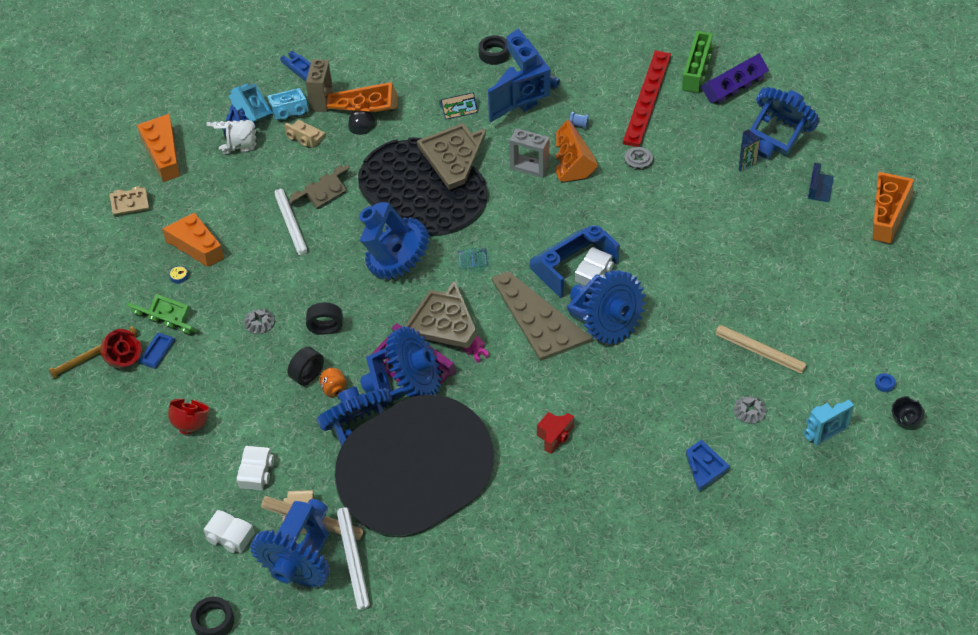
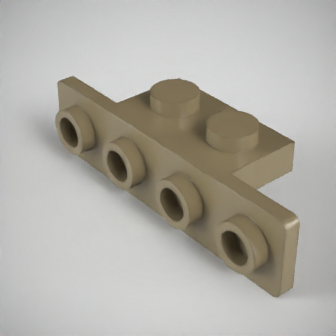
[288,165,350,209]

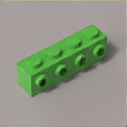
[682,31,715,93]

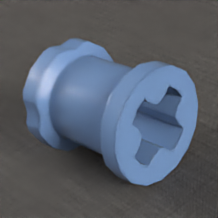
[569,112,589,130]

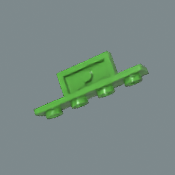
[127,294,199,335]

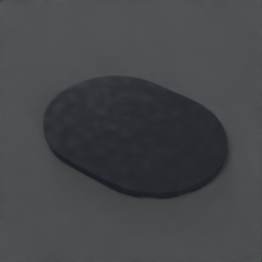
[358,137,488,236]
[335,395,494,536]

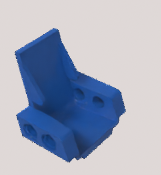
[488,28,551,123]

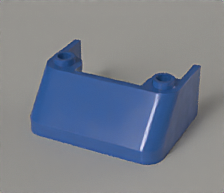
[530,225,620,298]

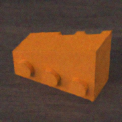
[162,213,224,267]

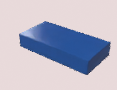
[138,333,175,369]

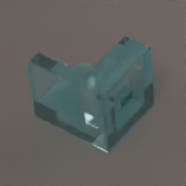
[458,248,488,269]

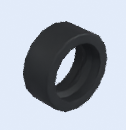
[479,35,510,65]
[306,302,343,335]
[287,347,324,386]
[190,596,234,635]

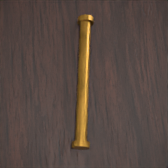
[48,326,138,379]

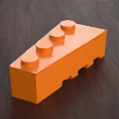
[137,114,180,182]
[873,172,914,244]

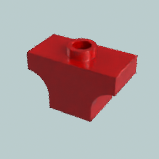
[537,412,574,454]

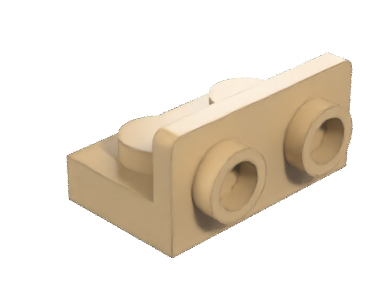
[284,120,326,148]
[109,186,150,216]

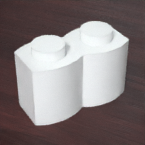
[575,247,614,285]
[237,446,274,490]
[203,510,255,553]

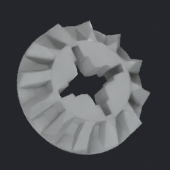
[625,147,653,170]
[243,307,274,334]
[734,394,767,423]

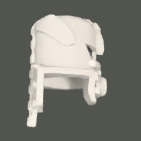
[207,120,256,154]

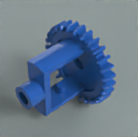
[748,87,820,159]
[359,202,430,280]
[567,270,646,344]
[361,326,441,402]
[316,387,392,447]
[250,499,330,588]

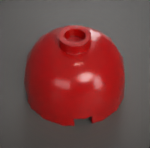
[100,329,141,368]
[168,399,209,434]

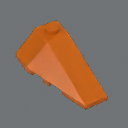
[326,82,398,112]
[556,119,598,182]

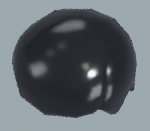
[348,111,375,135]
[891,396,925,429]

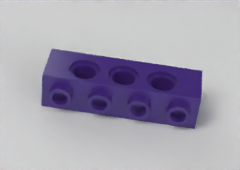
[701,53,769,103]

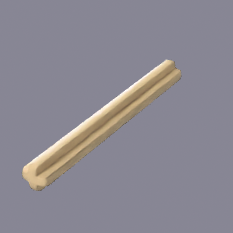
[716,325,806,373]
[261,496,363,540]

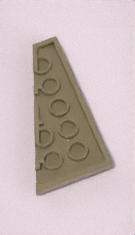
[492,271,592,361]

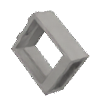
[509,128,549,178]

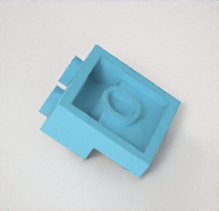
[229,83,273,122]
[267,88,309,120]
[804,400,854,446]

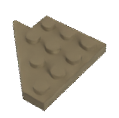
[417,123,486,190]
[405,282,478,348]

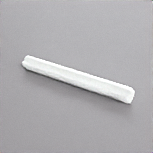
[274,188,307,256]
[337,508,370,610]

